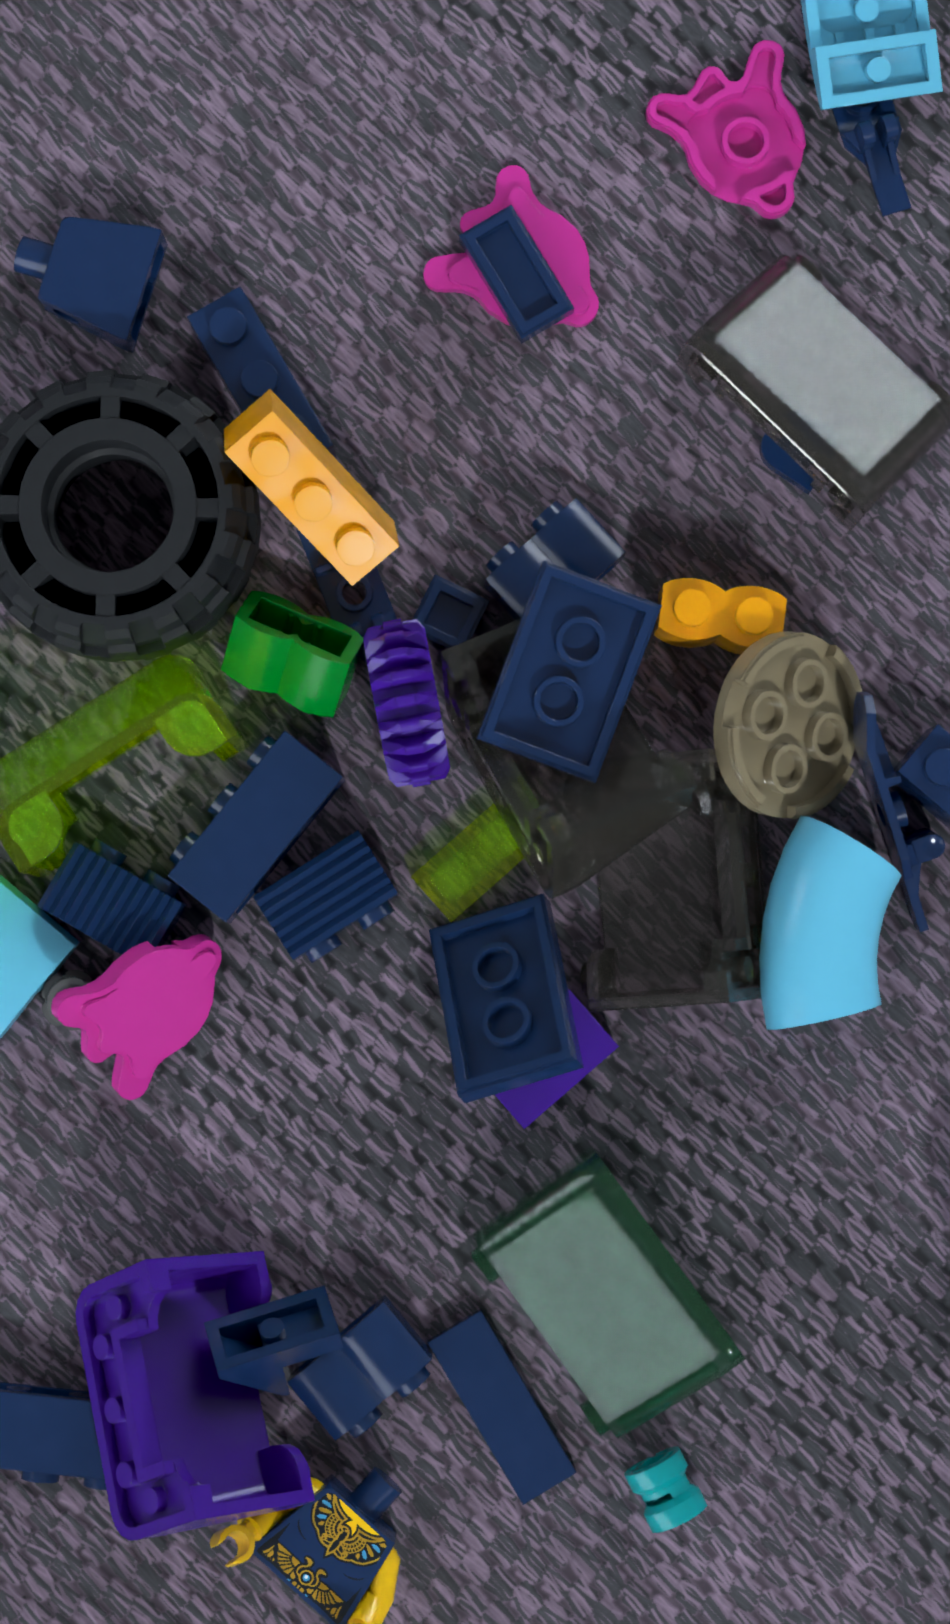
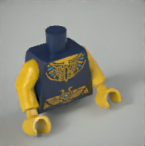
[210,1467,402,1624]

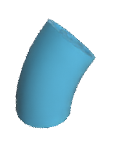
[759,815,902,1030]

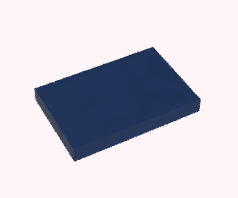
[476,560,662,783]
[429,893,584,1103]

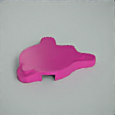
[645,40,806,219]
[423,165,599,327]
[51,934,222,1100]

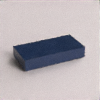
[459,205,574,344]

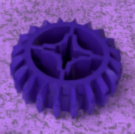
[363,619,450,787]

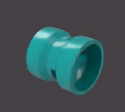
[624,1446,707,1533]

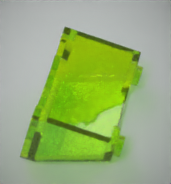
[0,654,250,878]

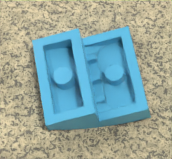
[801,0,943,110]
[0,875,80,1039]

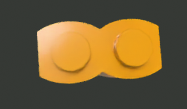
[654,578,787,655]

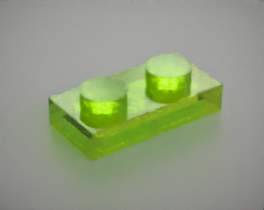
[411,795,543,923]

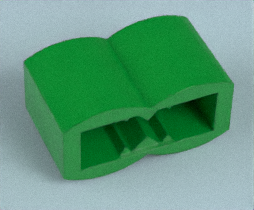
[221,591,364,717]

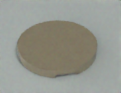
[713,631,862,819]

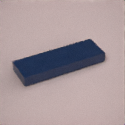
[428,1308,576,1505]

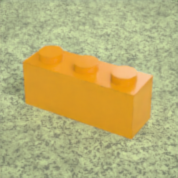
[224,389,399,586]

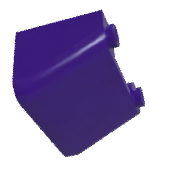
[76,1251,315,1540]

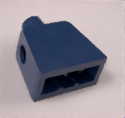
[14,217,168,353]

